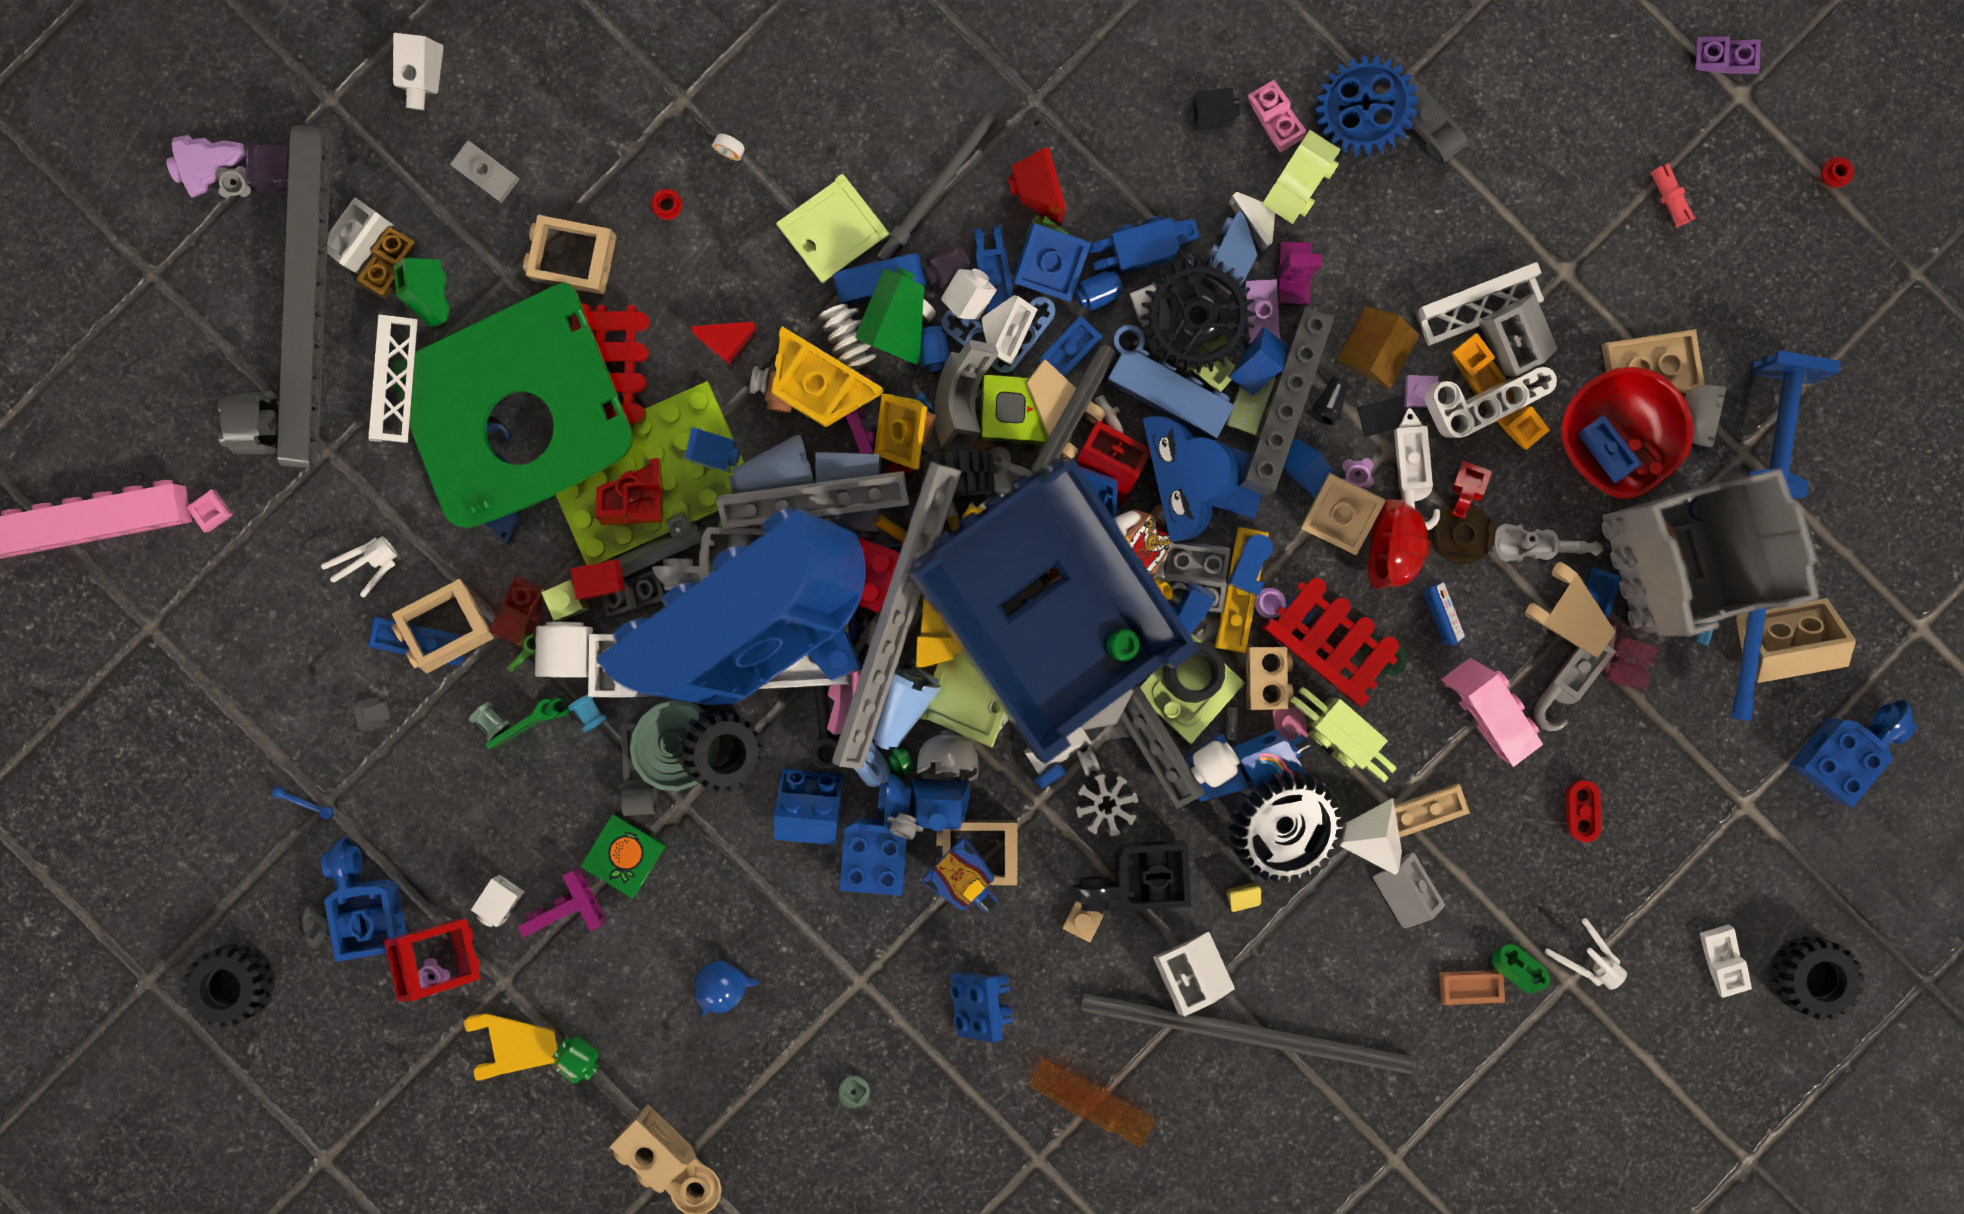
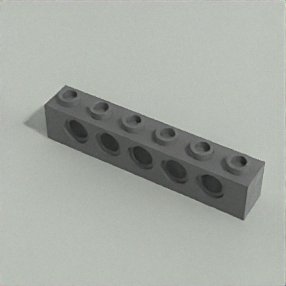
[1239,307,1334,497]

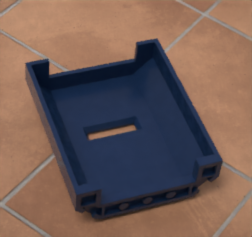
[907,457,1199,765]

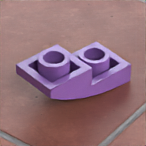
[1695,36,1761,74]

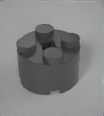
[218,391,279,455]

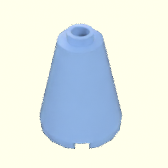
[873,661,941,750]

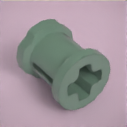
[468,702,511,742]

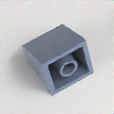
[816,452,882,539]

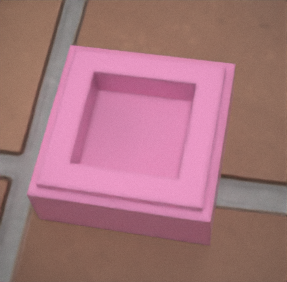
[186,489,233,533]

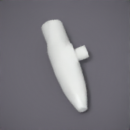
[1094,395,1124,434]

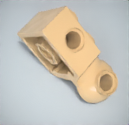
[610,1104,722,1214]

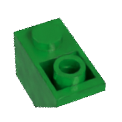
[393,258,449,327]

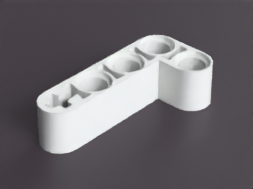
[1424,367,1557,438]

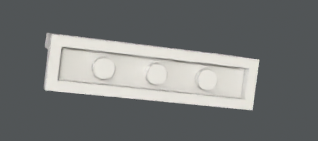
[1415,262,1544,346]
[369,315,417,443]

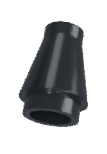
[1312,377,1348,425]

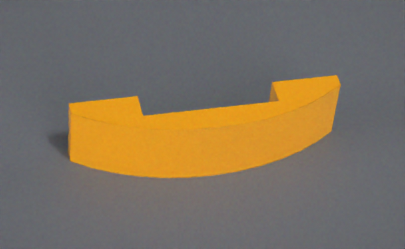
[1451,333,1550,450]

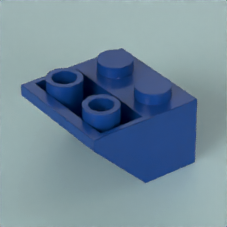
[774,769,844,845]

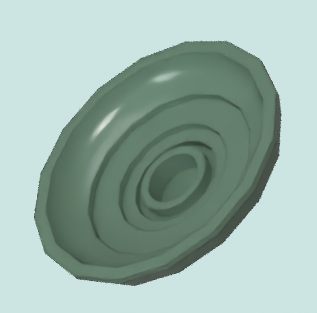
[629,700,720,791]

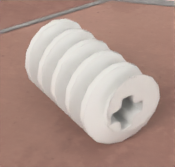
[819,304,876,370]

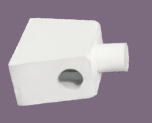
[393,33,443,110]

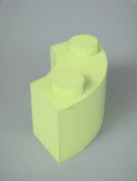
[1262,130,1341,224]

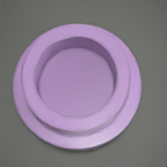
[1255,588,1286,619]

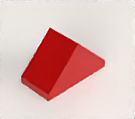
[691,322,758,365]
[570,559,625,600]

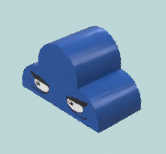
[1143,416,1241,542]

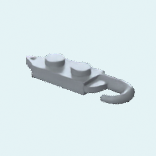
[1534,626,1617,731]

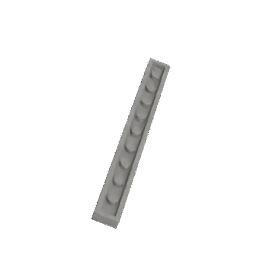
[832,462,961,769]

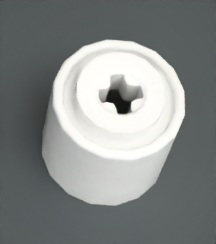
[535,622,593,677]

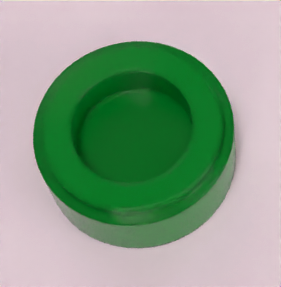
[1106,629,1140,661]

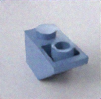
[1206,211,1257,287]

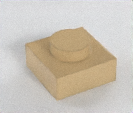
[1062,900,1104,942]

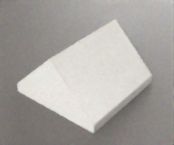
[327,197,395,275]

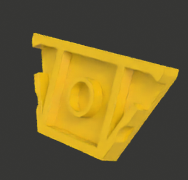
[772,326,883,428]

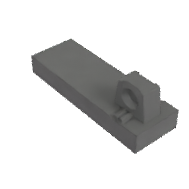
[612,512,702,577]

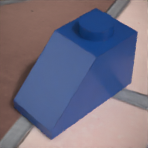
[685,427,740,473]

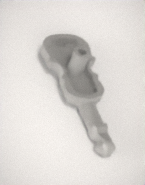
[1492,524,1603,562]

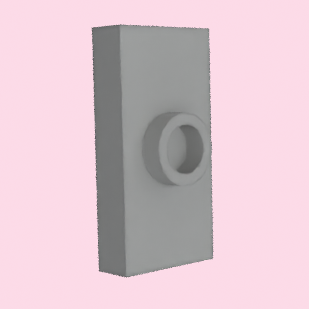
[450,140,520,203]

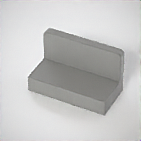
[1373,852,1445,929]

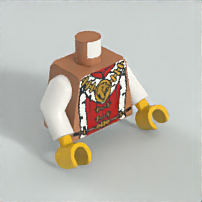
[1113,504,1173,601]

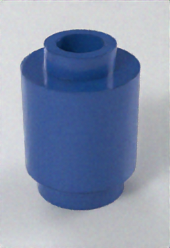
[1075,271,1123,311]
[920,326,950,374]

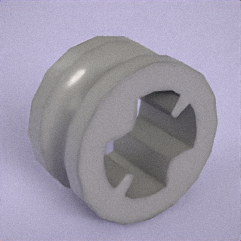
[750,366,771,395]
[1076,746,1101,777]

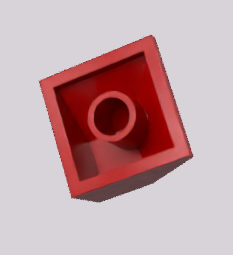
[1007,147,1066,223]

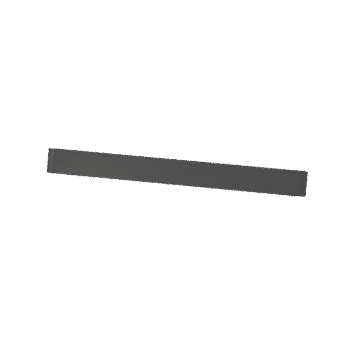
[277,125,332,469]

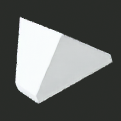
[1340,798,1402,875]

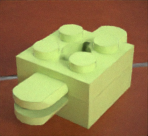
[1290,687,1397,783]

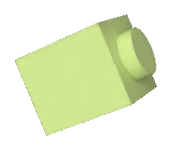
[541,580,590,621]

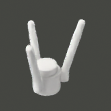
[321,536,398,597]
[1545,918,1627,990]

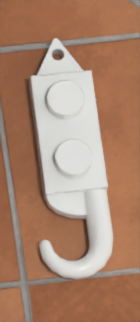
[1394,408,1440,531]

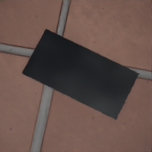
[1357,395,1424,437]

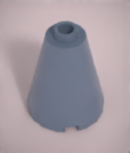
[728,435,814,494]

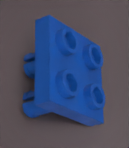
[950,972,1014,1043]

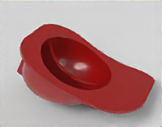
[1367,499,1430,589]

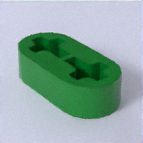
[1492,944,1550,994]

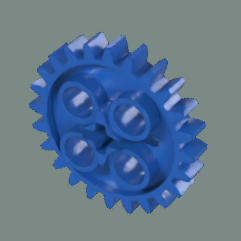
[1316,55,1418,157]

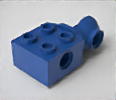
[1789,699,1917,808]
[840,773,912,896]
[321,836,406,962]

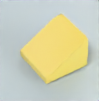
[1226,882,1261,912]

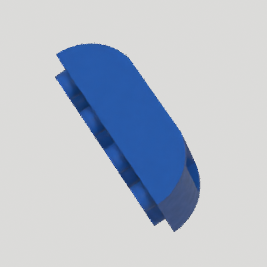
[596,508,866,706]

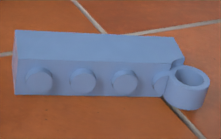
[1106,325,1235,440]

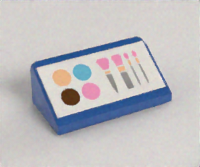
[1422,581,1465,646]

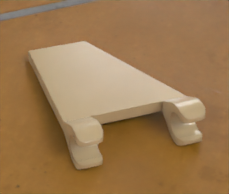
[1025,359,1106,459]
[1525,562,1615,658]

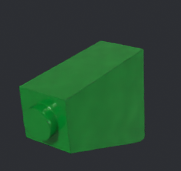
[855,267,924,365]

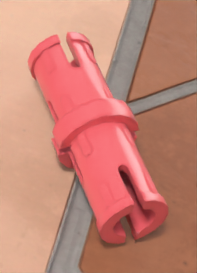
[1650,163,1696,228]

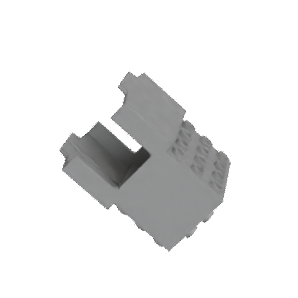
[1602,469,1819,636]

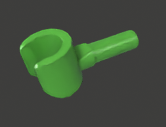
[507,635,536,672]

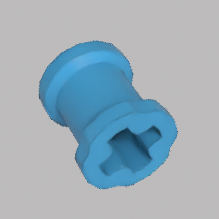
[568,694,608,733]

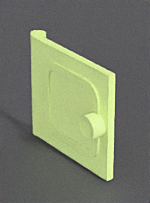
[776,174,890,284]
[1140,633,1245,744]
[920,652,1006,747]

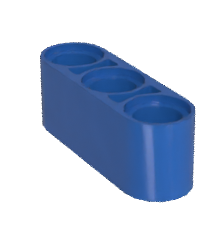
[833,254,926,306]

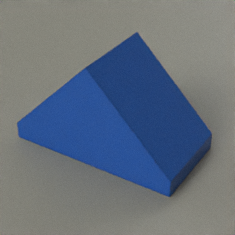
[1228,327,1287,395]
[1283,437,1337,498]

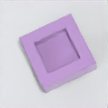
[1404,375,1439,408]

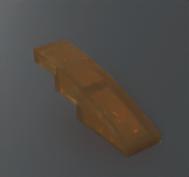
[1029,1058,1157,1148]

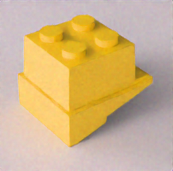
[916,597,962,667]

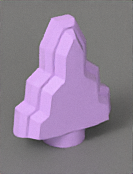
[167,135,246,197]

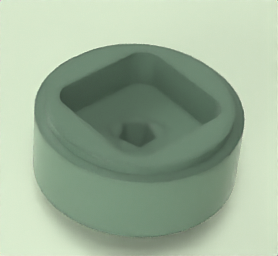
[837,1076,870,1109]

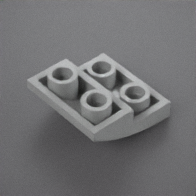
[1164,541,1231,613]

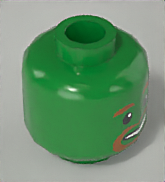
[552,1036,600,1083]

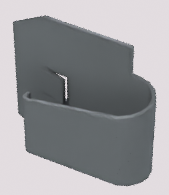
[353,696,391,731]

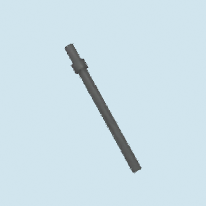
[877,111,997,261]

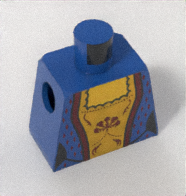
[921,835,999,914]

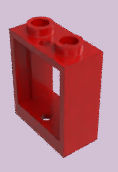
[384,918,480,1002]

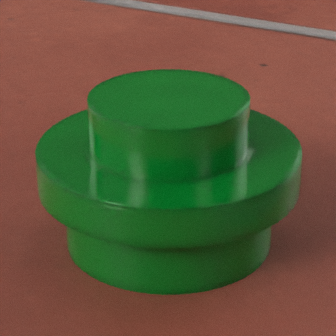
[887,747,913,777]

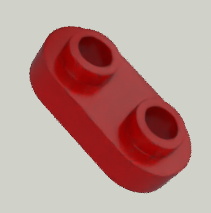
[1566,780,1602,842]

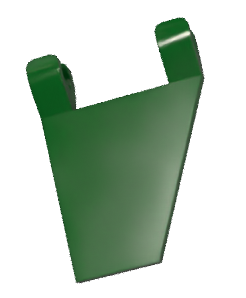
[486,697,570,749]

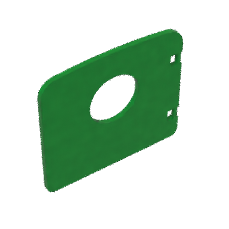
[390,283,633,528]

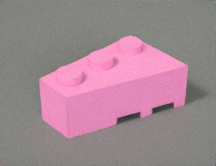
[1441,658,1543,767]

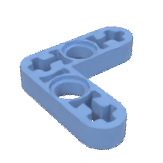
[942,297,1055,375]

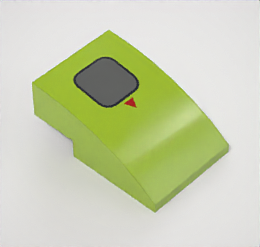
[980,375,1072,445]

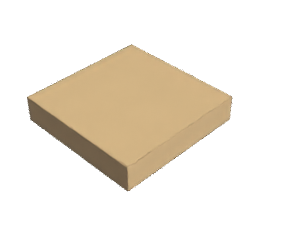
[1300,472,1385,555]

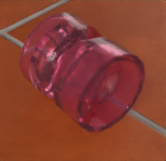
[1606,638,1659,691]

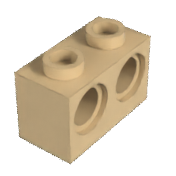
[1245,647,1293,710]

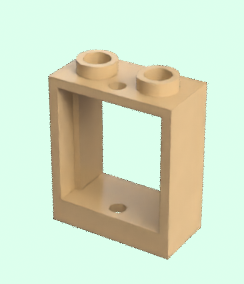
[523,215,617,295]
[392,579,494,674]
[937,820,1017,885]

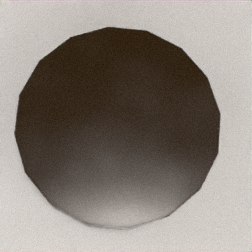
[1431,504,1495,565]

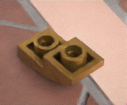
[356,226,416,300]

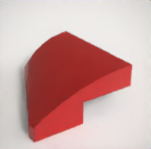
[595,458,663,525]

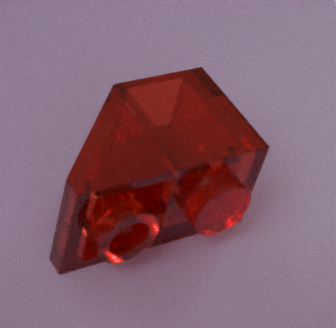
[489,575,545,645]

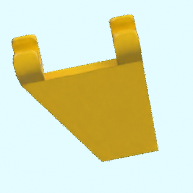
[464,1013,558,1081]

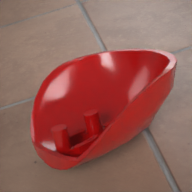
[1561,367,1694,499]

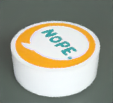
[712,134,745,160]

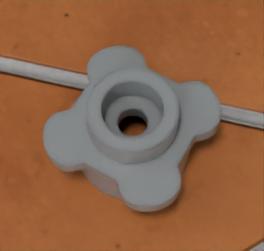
[215,166,251,198]
[887,813,923,839]

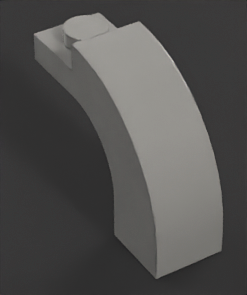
[934,340,998,451]

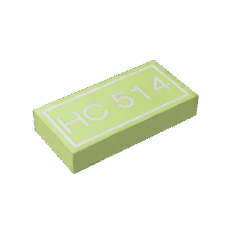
[1225,377,1276,436]

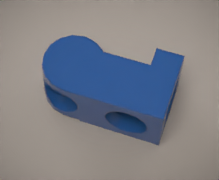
[1227,534,1273,596]

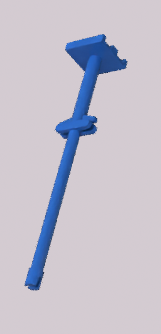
[1731,350,1841,721]

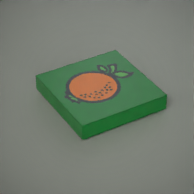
[580,813,667,899]

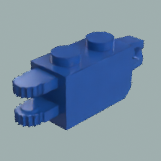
[1089,216,1199,276]

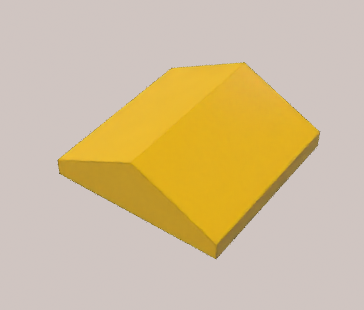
[874,394,927,469]

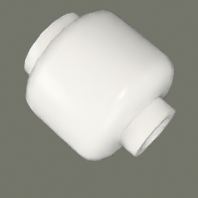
[1191,741,1240,787]

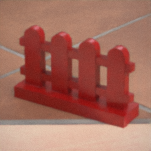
[572,303,650,430]
[1261,578,1399,707]

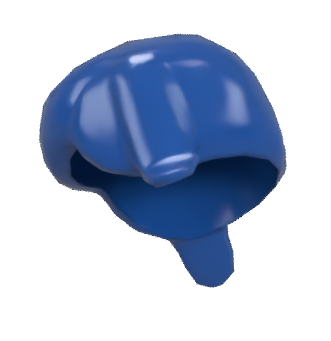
[694,960,759,1017]

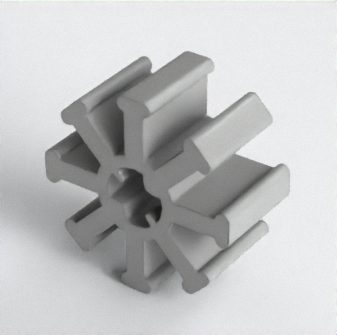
[1075,772,1138,836]

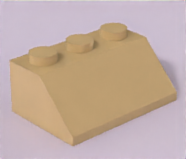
[1736,598,1856,683]

